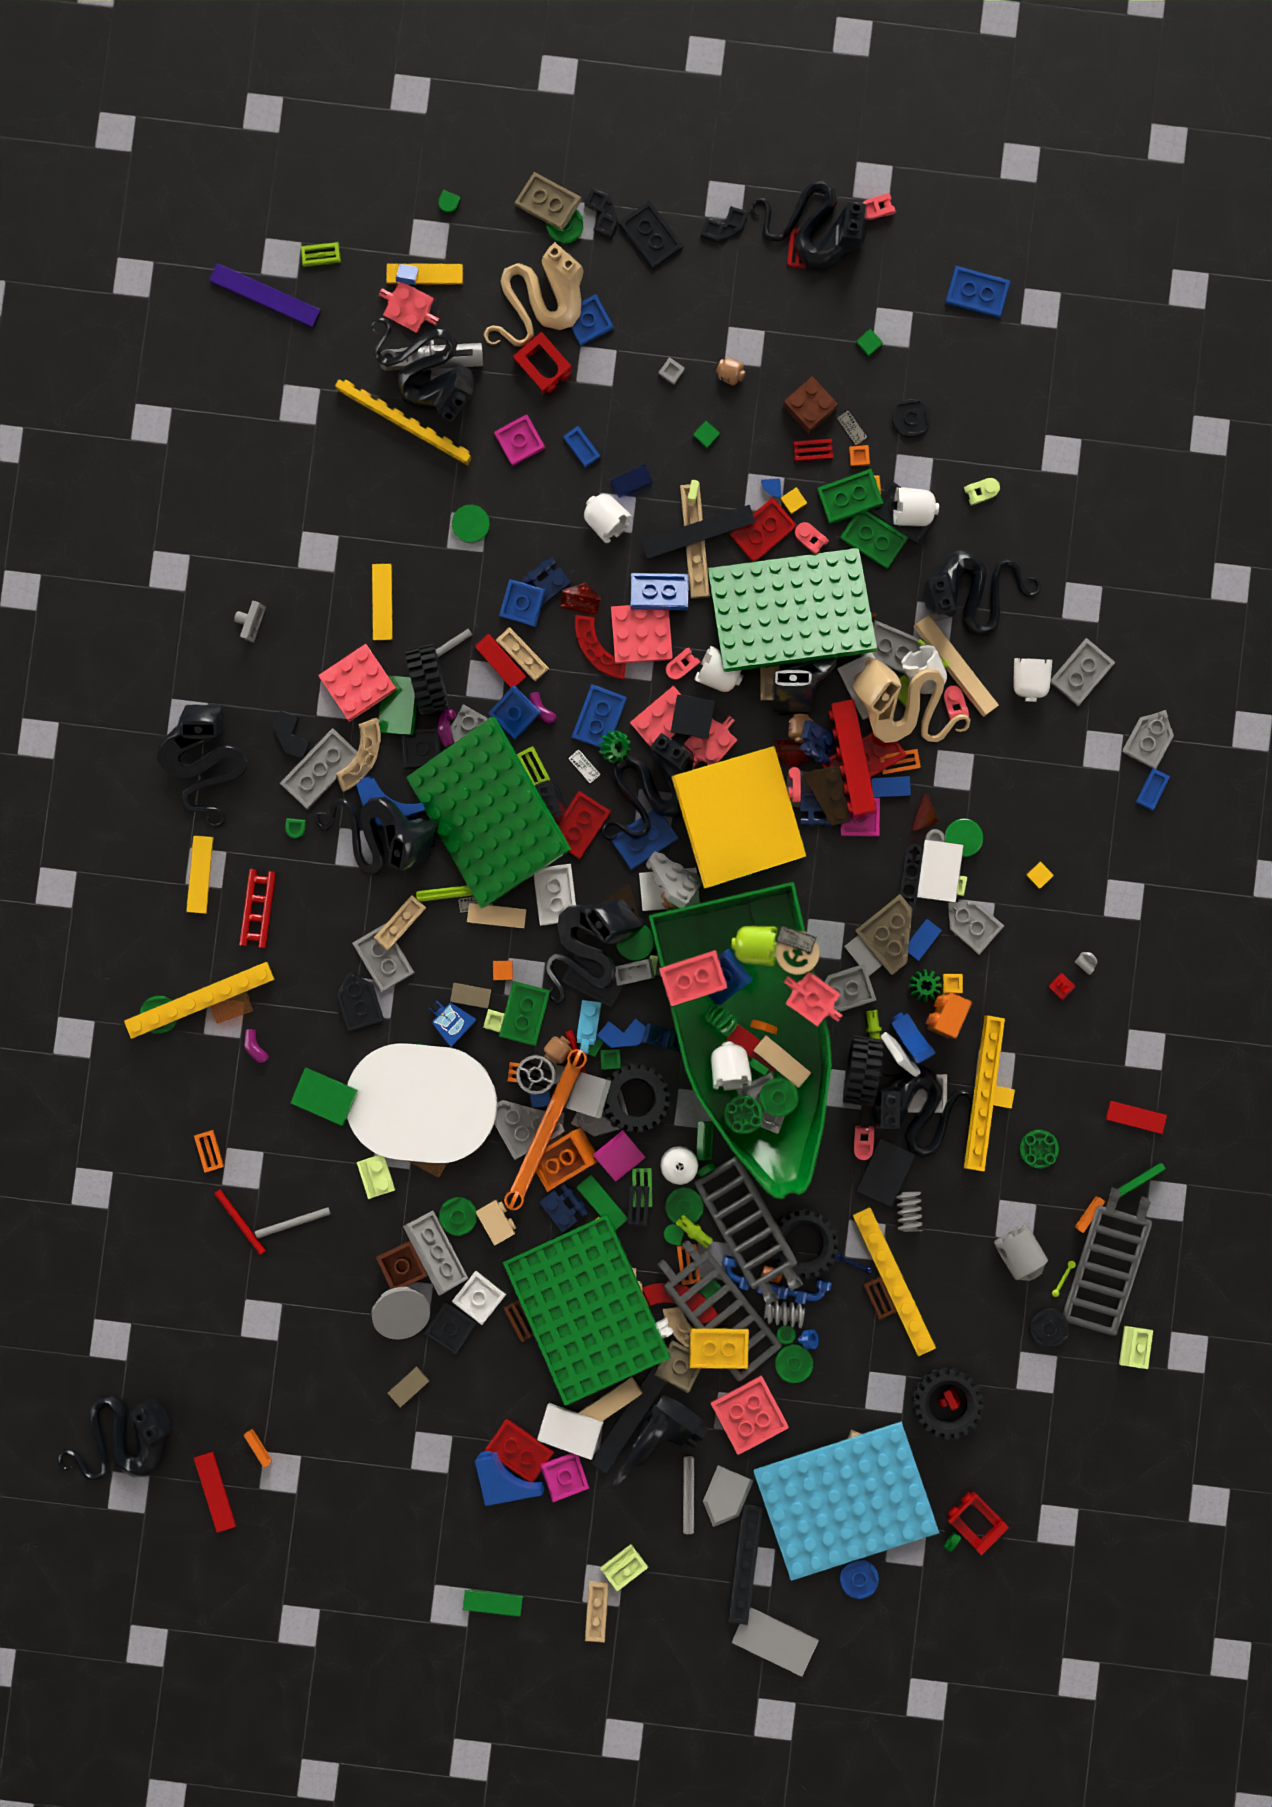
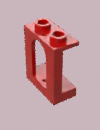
[513,332,572,395]
[946,1491,1009,1555]

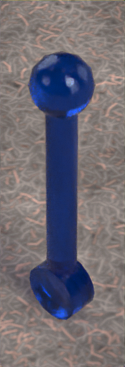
[835,1253,873,1274]

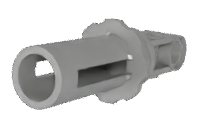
[380,340,483,376]

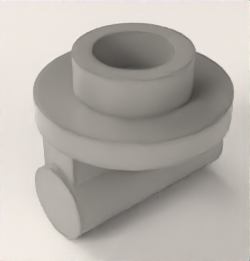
[1075,952,1097,975]

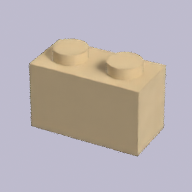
[476,1199,516,1246]

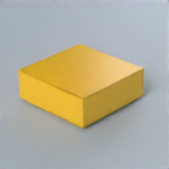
[781,487,807,514]
[1026,862,1054,889]
[943,974,963,993]
[993,1086,1015,1109]

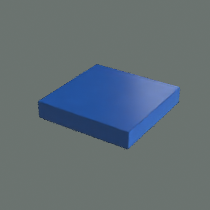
[571,294,614,346]
[499,579,546,627]
[488,686,541,740]

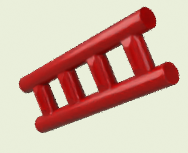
[239,869,276,948]

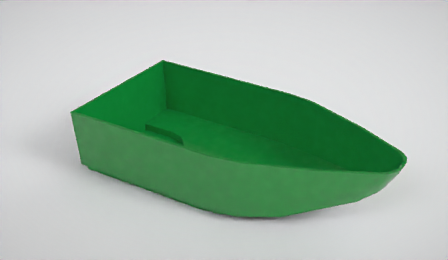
[649,882,832,1199]

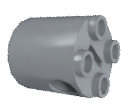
[516,1055,556,1094]
[994,1224,1048,1281]

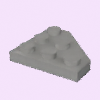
[646,851,702,908]
[494,1100,565,1160]

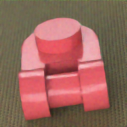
[863,193,896,220]
[795,522,829,555]
[666,647,700,680]
[943,686,969,720]
[788,767,801,802]
[853,1125,874,1160]

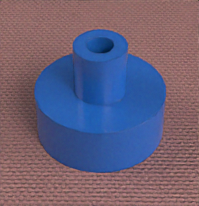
[798,1329,819,1349]

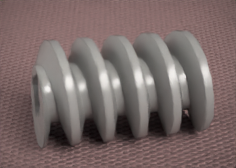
[897,1192,922,1232]
[764,1300,805,1328]

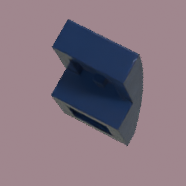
[642,1023,681,1053]

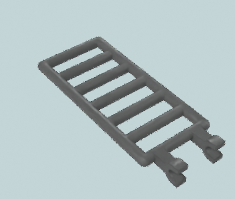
[694,1156,803,1305]
[1063,1188,1152,1336]
[657,1240,782,1381]

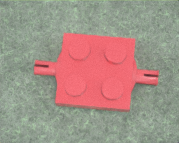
[379,282,439,333]
[684,716,738,770]
[784,971,842,1026]

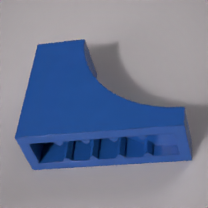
[356,776,426,827]
[890,1012,935,1063]
[475,1451,545,1506]

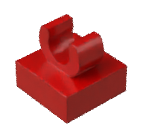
[1048,973,1076,1000]
[938,1385,962,1410]

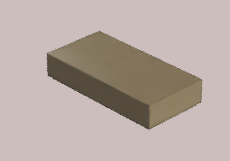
[450,983,492,1008]
[388,1366,429,1407]

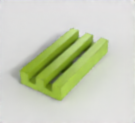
[301,242,341,267]
[517,746,550,785]

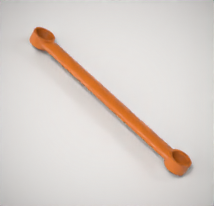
[504,1049,587,1210]

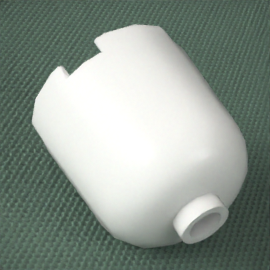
[893,487,939,526]
[584,494,633,543]
[901,645,947,694]
[695,646,743,692]
[1014,658,1052,702]
[711,1042,752,1090]
[660,1146,699,1185]

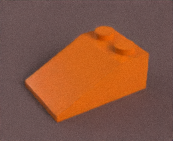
[536,1127,598,1192]

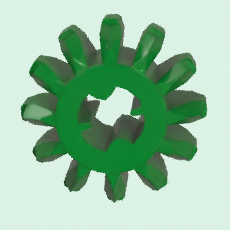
[598,730,631,763]
[909,969,942,1002]
[705,1004,738,1036]

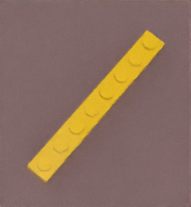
[335,379,471,465]
[124,962,275,1039]
[964,1015,1005,1171]
[852,1207,936,1357]

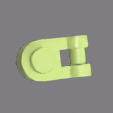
[964,478,1000,505]

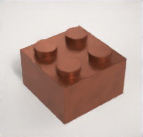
[783,376,838,434]
[376,1241,428,1289]

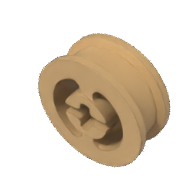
[776,931,820,974]

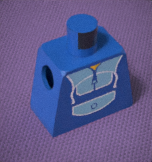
[429,1001,477,1047]

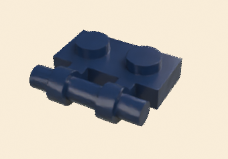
[522,557,571,606]
[801,720,834,765]
[800,792,831,827]
[539,1182,589,1233]

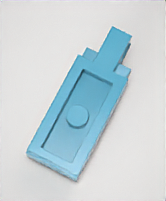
[577,1000,602,1055]

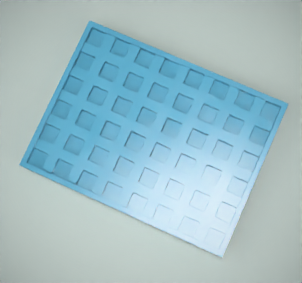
[754,1422,939,1581]

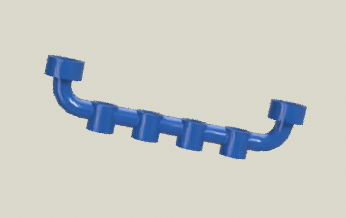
[722,1255,832,1304]

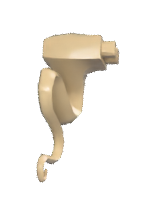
[484,242,584,347]
[852,658,970,743]

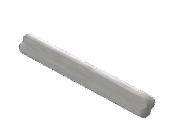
[683,1456,694,1534]

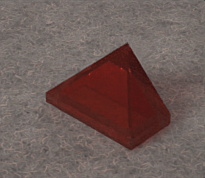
[561,583,601,615]
[775,740,810,768]
[911,794,938,833]

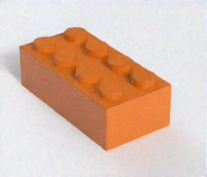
[925,992,972,1038]

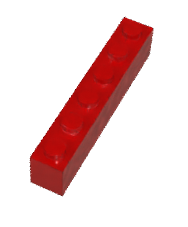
[829,699,877,818]

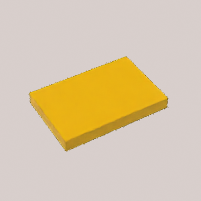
[689,1328,749,1369]

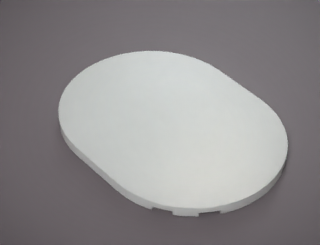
[347,1044,497,1163]

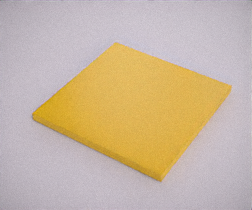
[671,746,806,888]

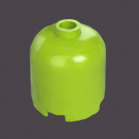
[732,926,778,966]

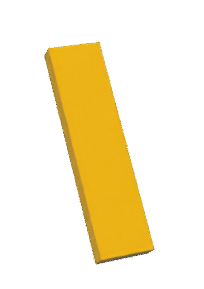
[387,264,463,285]
[372,564,393,641]
[187,836,214,914]

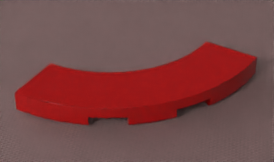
[575,615,626,680]
[642,1282,718,1324]

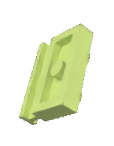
[357,1155,395,1199]
[1119,1326,1153,1369]
[600,1544,648,1591]

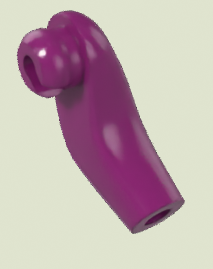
[530,692,557,724]
[437,709,456,747]
[244,1029,269,1063]

